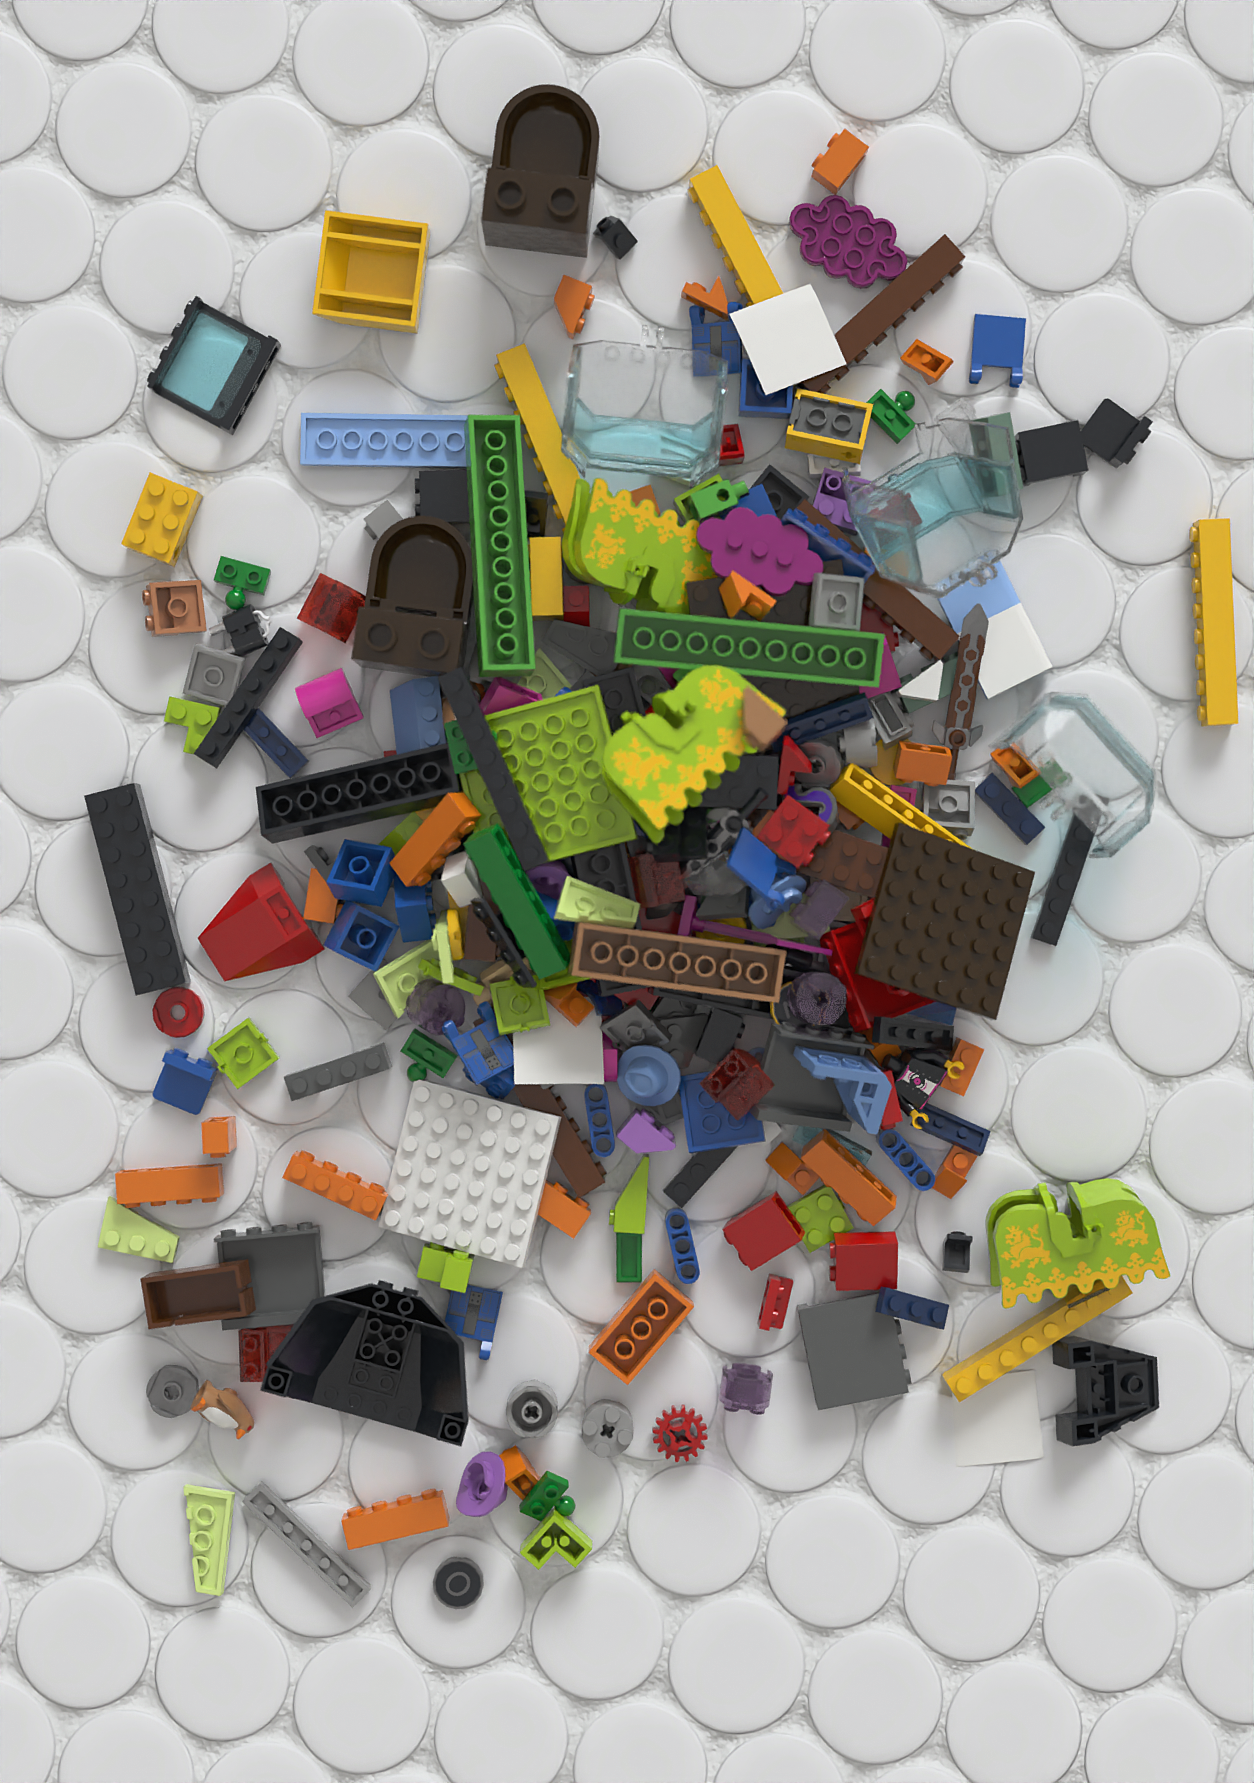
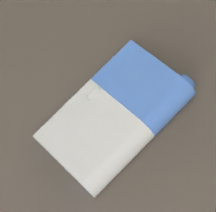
[933,554,1052,699]

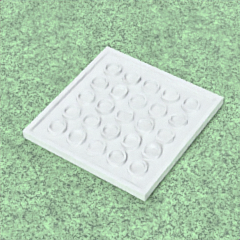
[378,1080,561,1268]

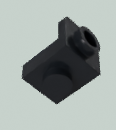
[593,216,638,259]
[942,1231,973,1273]

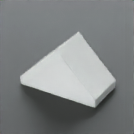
[895,660,943,702]
[441,851,484,908]

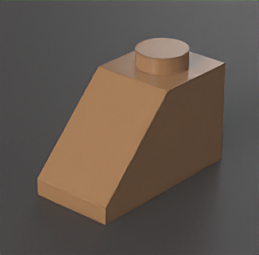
[741,686,787,752]

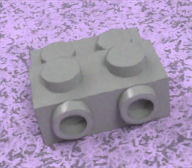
[921,780,975,840]

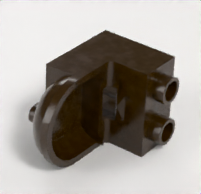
[481,84,600,258]
[351,516,474,677]

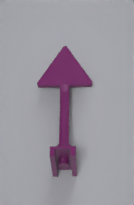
[678,895,833,955]

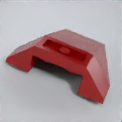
[198,863,325,982]

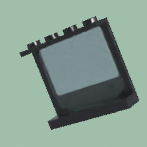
[147,296,281,435]

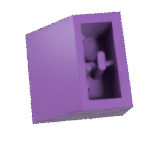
[812,467,874,536]
[616,1108,676,1153]

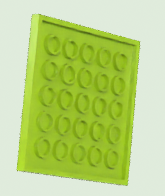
[460,685,638,863]

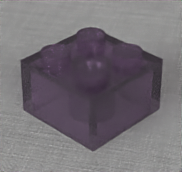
[789,879,849,940]

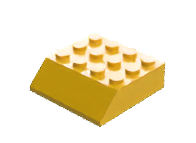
[312,210,430,334]

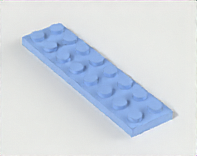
[300,413,468,468]

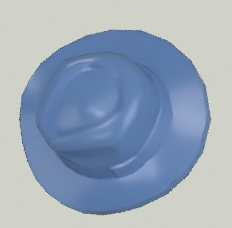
[748,873,806,929]
[617,1045,681,1106]

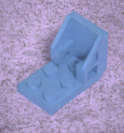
[793,1046,892,1134]

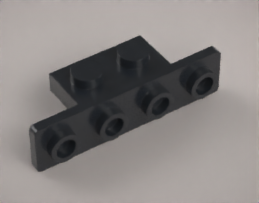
[470,898,537,988]

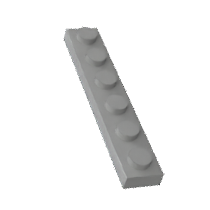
[242,1481,371,1608]

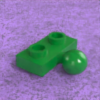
[866,389,917,444]
[214,556,271,610]
[444,720,498,775]
[400,1028,458,1083]
[519,1471,575,1521]

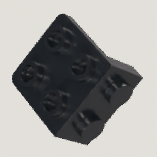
[1081,398,1153,469]

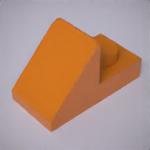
[681,276,728,320]
[900,339,953,385]
[719,570,776,621]
[990,739,1041,788]
[543,983,594,1027]
[765,1142,820,1195]
[932,1145,977,1199]

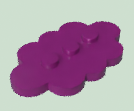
[789,195,907,289]
[696,507,823,597]

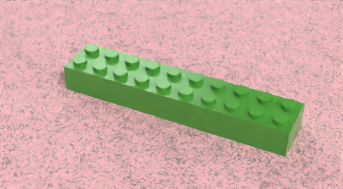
[464,415,535,677]
[613,608,885,687]

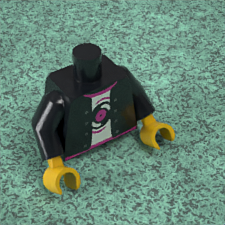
[882,1048,965,1129]

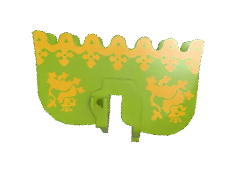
[562,478,719,615]
[601,665,786,844]
[985,1178,1170,1309]

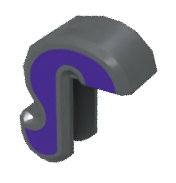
[780,783,839,834]

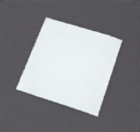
[729,284,846,395]
[513,997,604,1084]
[952,1370,1044,1467]

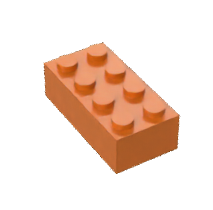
[588,1269,694,1385]

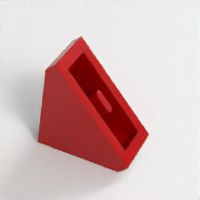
[713,424,745,467]

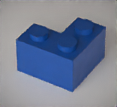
[394,873,437,943]

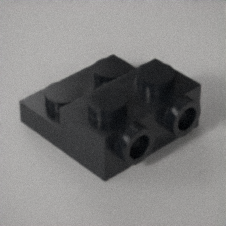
[647,807,708,863]

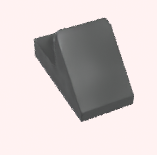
[304,845,335,882]

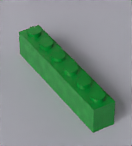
[464,823,570,980]

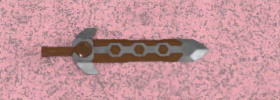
[932,603,989,780]

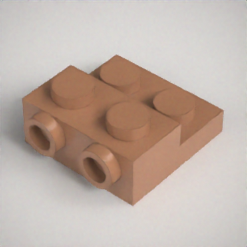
[142,580,207,637]

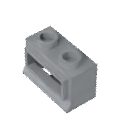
[868,691,914,750]

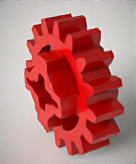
[652,1405,708,1462]

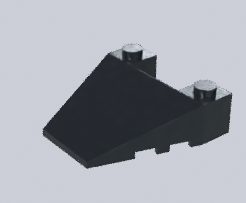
[1052,1336,1159,1446]

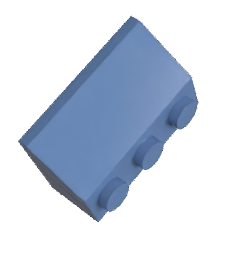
[390,676,447,754]

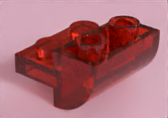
[297,573,366,644]
[627,853,686,909]
[699,1048,775,1121]
[238,1326,293,1382]

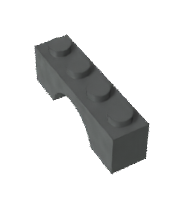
[284,1043,392,1101]

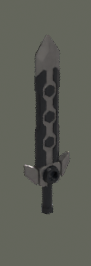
[646,787,769,920]

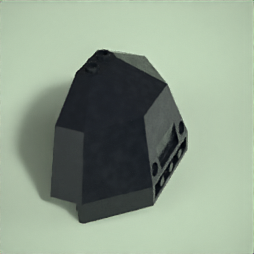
[260,1280,469,1446]

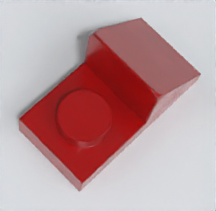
[777,735,812,795]

